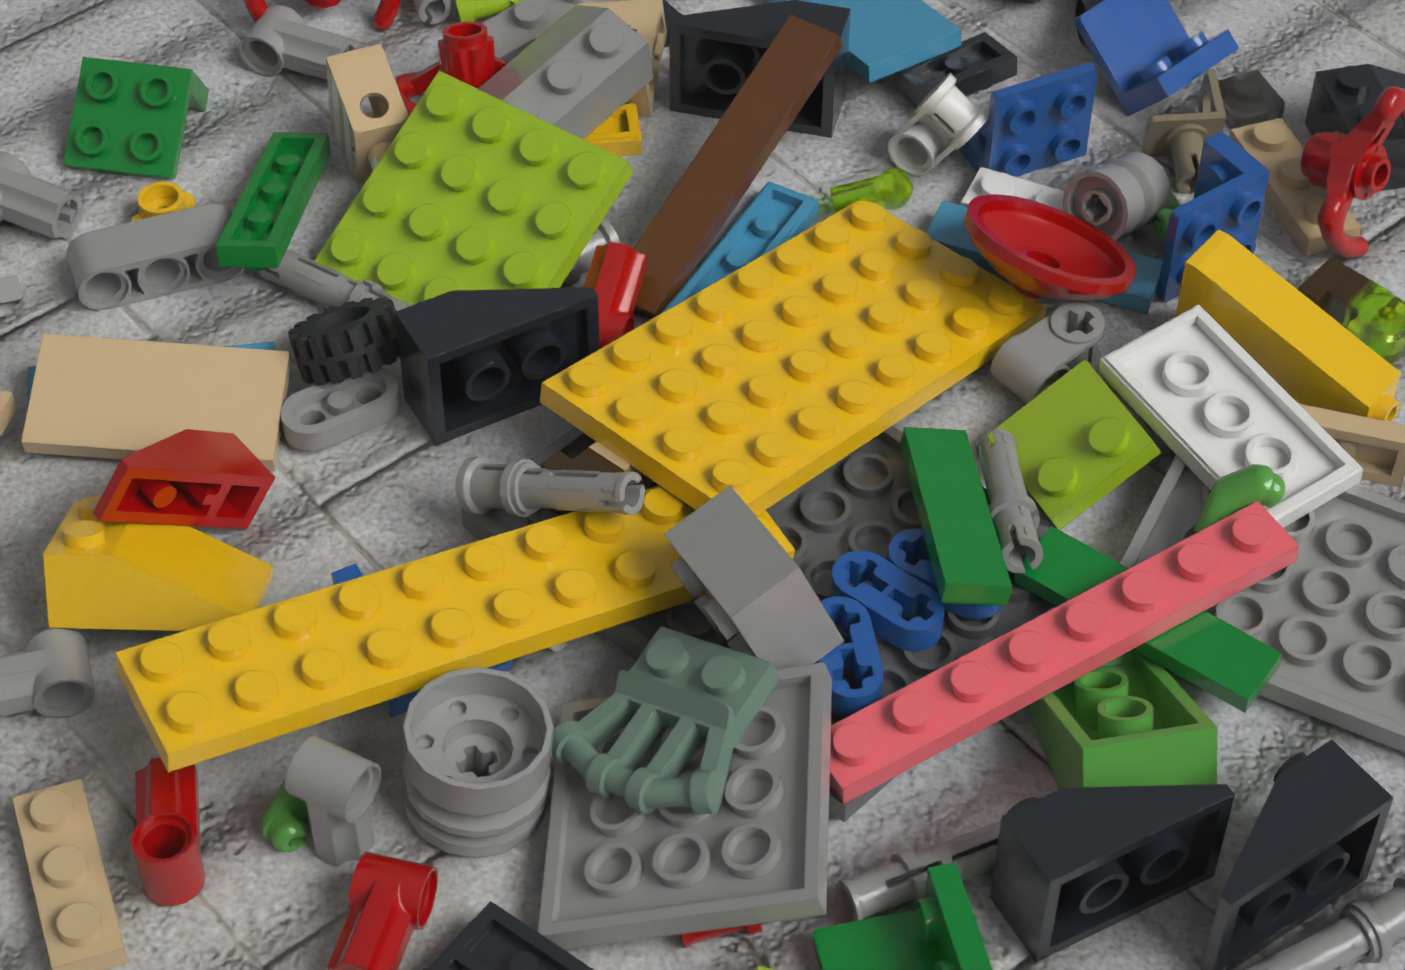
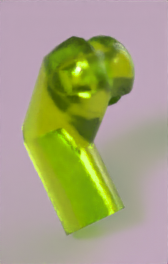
[830,168,913,213]

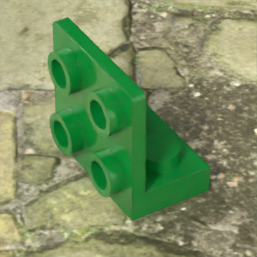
[64,57,209,180]
[812,862,993,970]

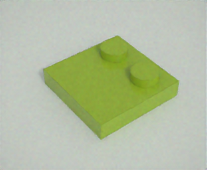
[987,359,1161,530]

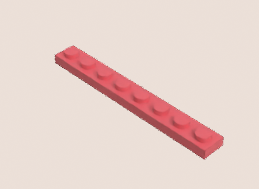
[829,501,1299,804]

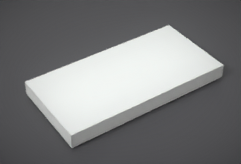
[1098,304,1364,528]

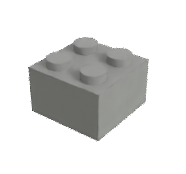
[664,485,844,670]

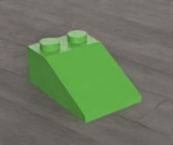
[1027,650,1217,790]

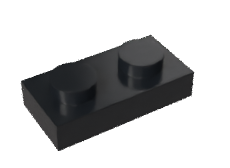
[895,32,1017,106]

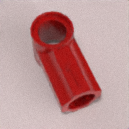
[584,242,648,349]
[130,757,206,906]
[327,851,438,970]

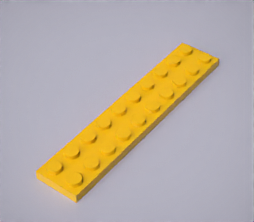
[115,485,795,772]

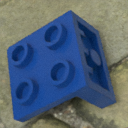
[1074,0,1239,116]
[959,62,1098,177]
[1157,131,1270,302]

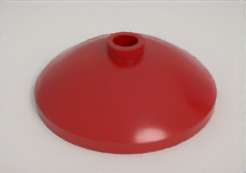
[964,194,1137,301]

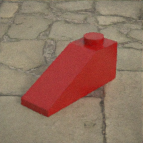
[93,429,276,529]

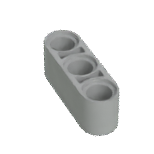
[67,204,243,310]

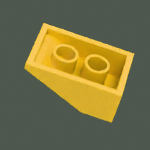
[43,495,273,631]

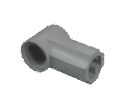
[238,4,358,80]
[0,151,83,240]
[0,628,95,719]
[285,735,381,867]

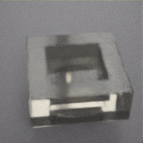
[1218,69,1286,130]

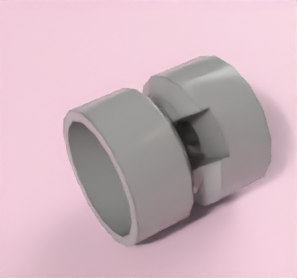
[1062,152,1171,240]

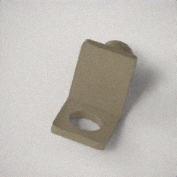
[1141,69,1226,194]

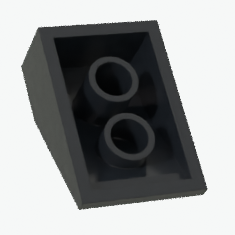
[669,0,851,138]
[1305,64,1405,191]
[395,287,600,446]
[1201,740,1394,970]
[989,784,1235,962]

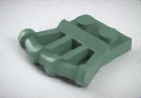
[552,626,780,814]

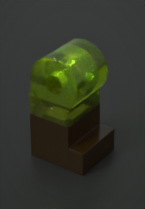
[1297,257,1405,365]

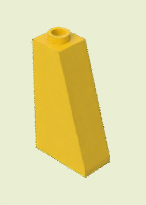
[1175,229,1401,422]

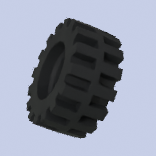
[288,297,400,385]

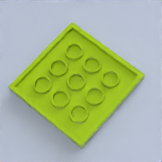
[314,71,634,305]

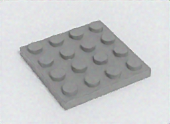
[538,662,832,949]

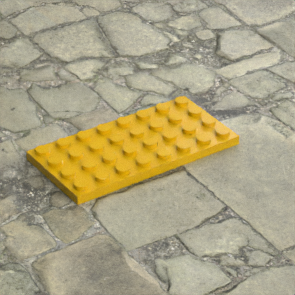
[540,197,1047,516]

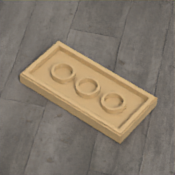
[21,333,292,471]

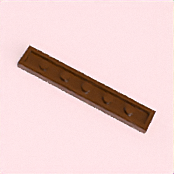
[633,15,843,320]

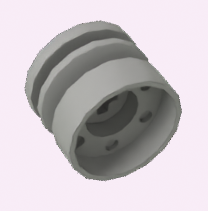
[402,667,554,858]

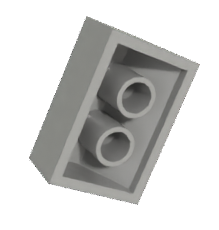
[479,4,654,139]

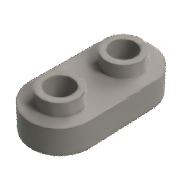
[280,367,401,451]

